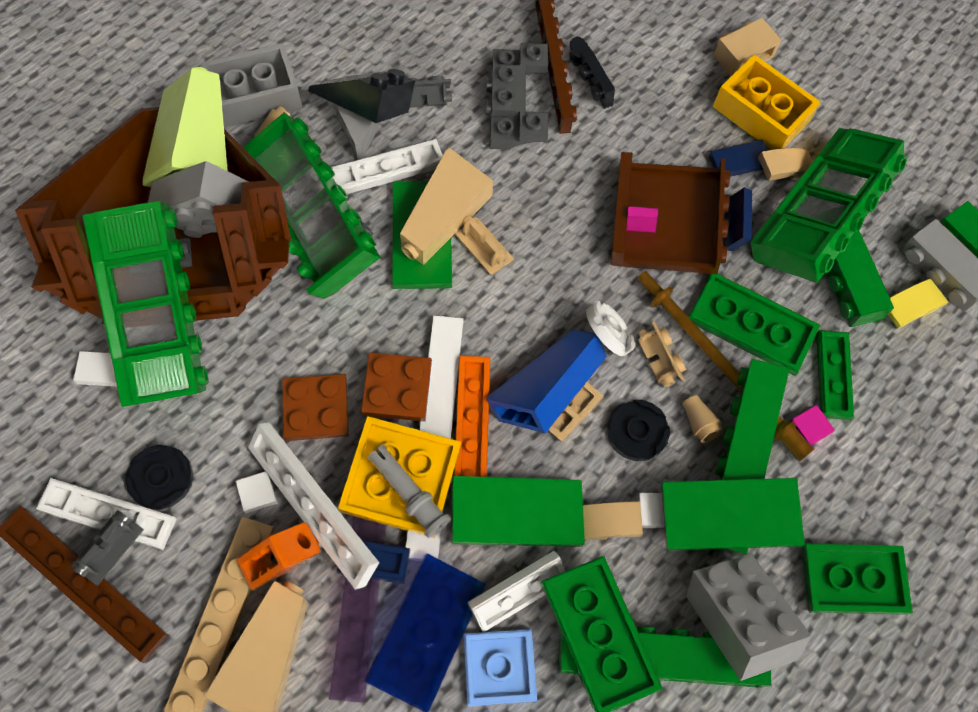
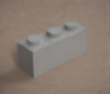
[901,219,978,312]

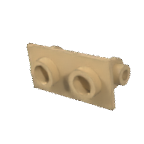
[455,215,514,276]
[638,321,687,387]

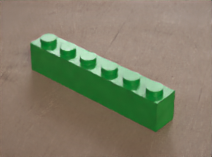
[713,359,790,557]
[558,627,771,688]

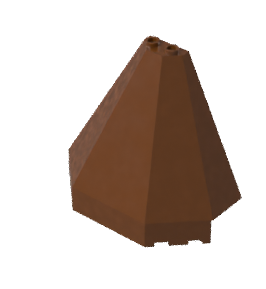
[15,107,291,328]

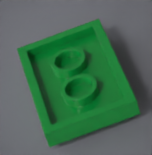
[802,544,913,615]

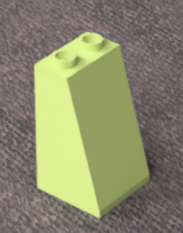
[143,67,228,187]

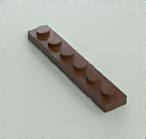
[535,0,577,134]
[0,506,169,663]

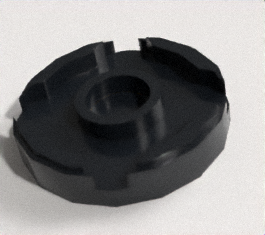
[607,400,670,461]
[125,445,194,510]

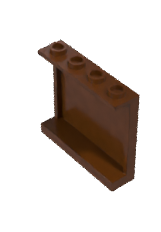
[611,152,730,274]

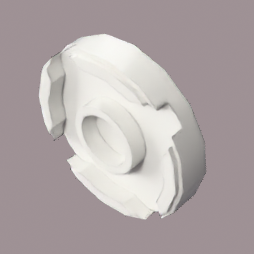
[586,301,635,356]

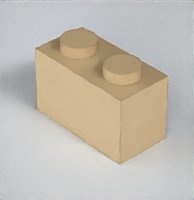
[713,18,782,76]

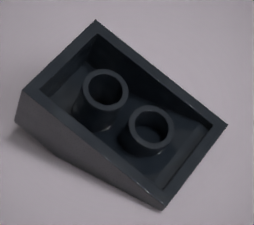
[308,69,415,123]

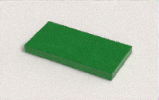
[392,181,452,289]
[688,274,820,376]
[451,476,585,547]
[661,478,805,551]
[541,556,663,712]

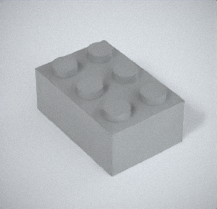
[201,43,303,128]
[148,161,249,238]
[686,553,811,681]

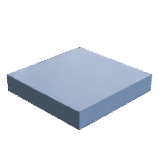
[464,629,537,706]

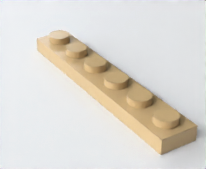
[164,517,275,712]

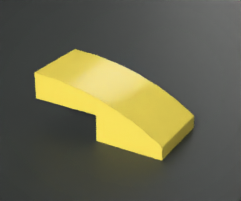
[888,279,949,329]

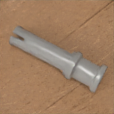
[368,445,451,538]

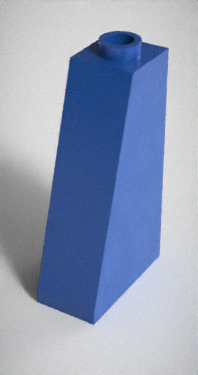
[487,330,607,433]

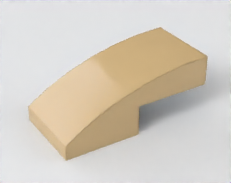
[759,148,813,181]
[549,382,604,442]
[583,501,643,540]

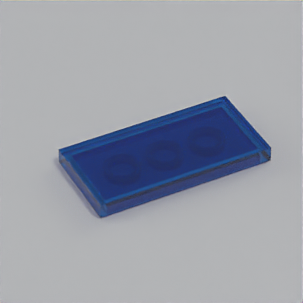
[364,553,486,712]

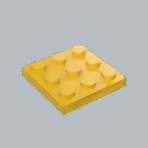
[338,416,461,538]

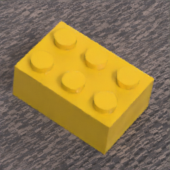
[713,54,821,150]

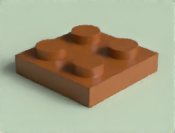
[361,352,432,422]
[283,374,349,441]

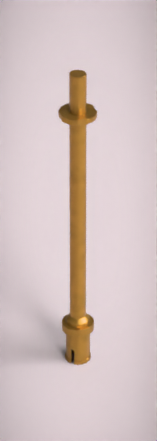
[637,271,815,462]

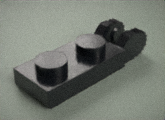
[569,36,615,109]

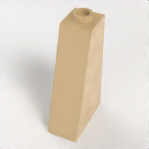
[400,148,494,265]
[204,581,308,712]

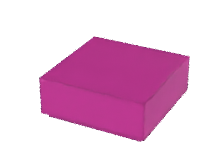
[626,206,658,233]
[790,405,835,446]

